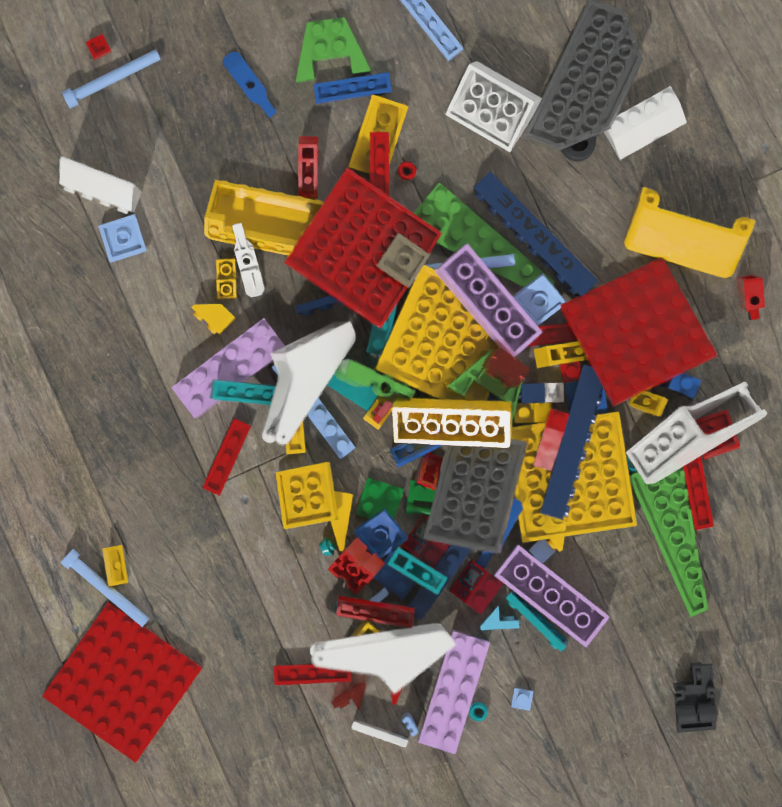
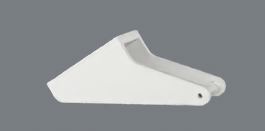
[262,321,356,444]
[626,382,767,484]
[310,623,456,693]

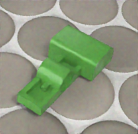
[335,360,415,398]

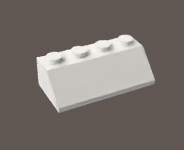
[604,86,687,160]

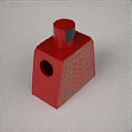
[736,275,765,320]

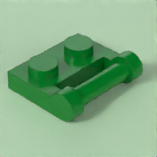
[406,480,438,515]

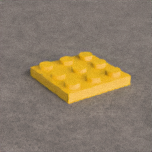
[275,462,338,529]

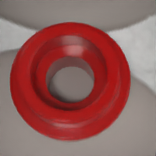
[398,161,417,181]

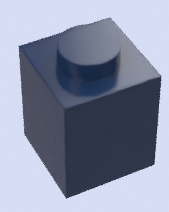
[518,383,545,404]

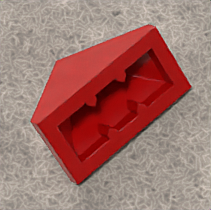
[414,452,443,490]

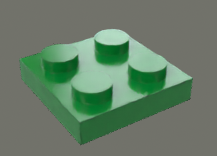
[356,477,404,519]

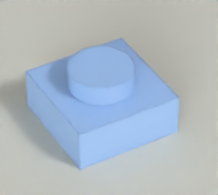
[511,687,533,711]

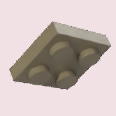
[376,233,430,288]

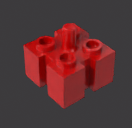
[328,537,385,595]

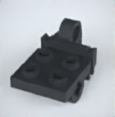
[673,662,717,733]

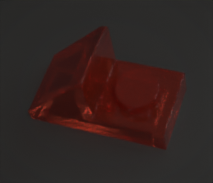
[331,680,366,712]

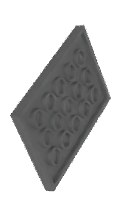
[424,439,527,554]

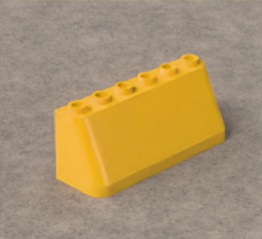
[204,180,324,255]

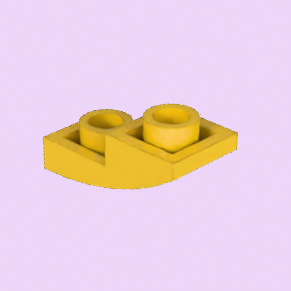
[216,258,237,299]

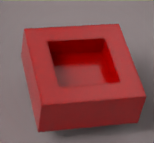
[85,34,112,60]
[559,361,581,384]
[372,400,393,424]

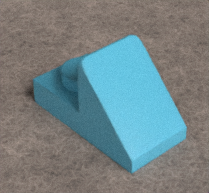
[480,605,519,630]

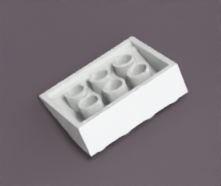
[445,61,542,152]
[60,157,142,214]

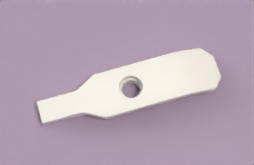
[232,223,265,297]

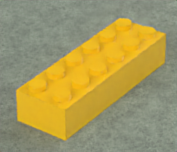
[393,398,512,447]

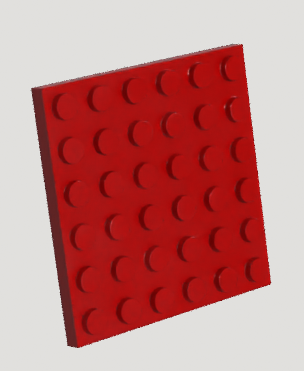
[284,167,442,328]
[560,258,718,406]
[42,601,203,763]

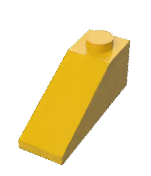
[534,342,588,368]
[331,491,353,551]

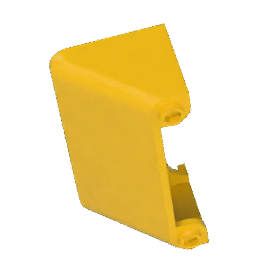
[624,187,755,278]

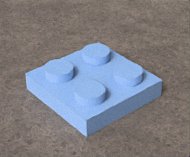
[98,214,147,263]
[513,273,567,326]

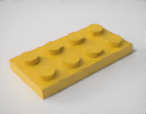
[348,94,409,175]

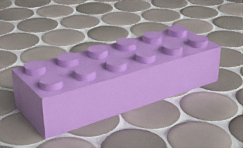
[434,244,542,358]
[171,318,285,419]
[494,544,610,647]
[418,629,490,754]

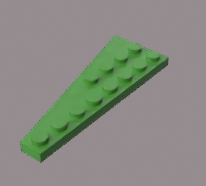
[413,182,555,288]
[629,467,708,617]

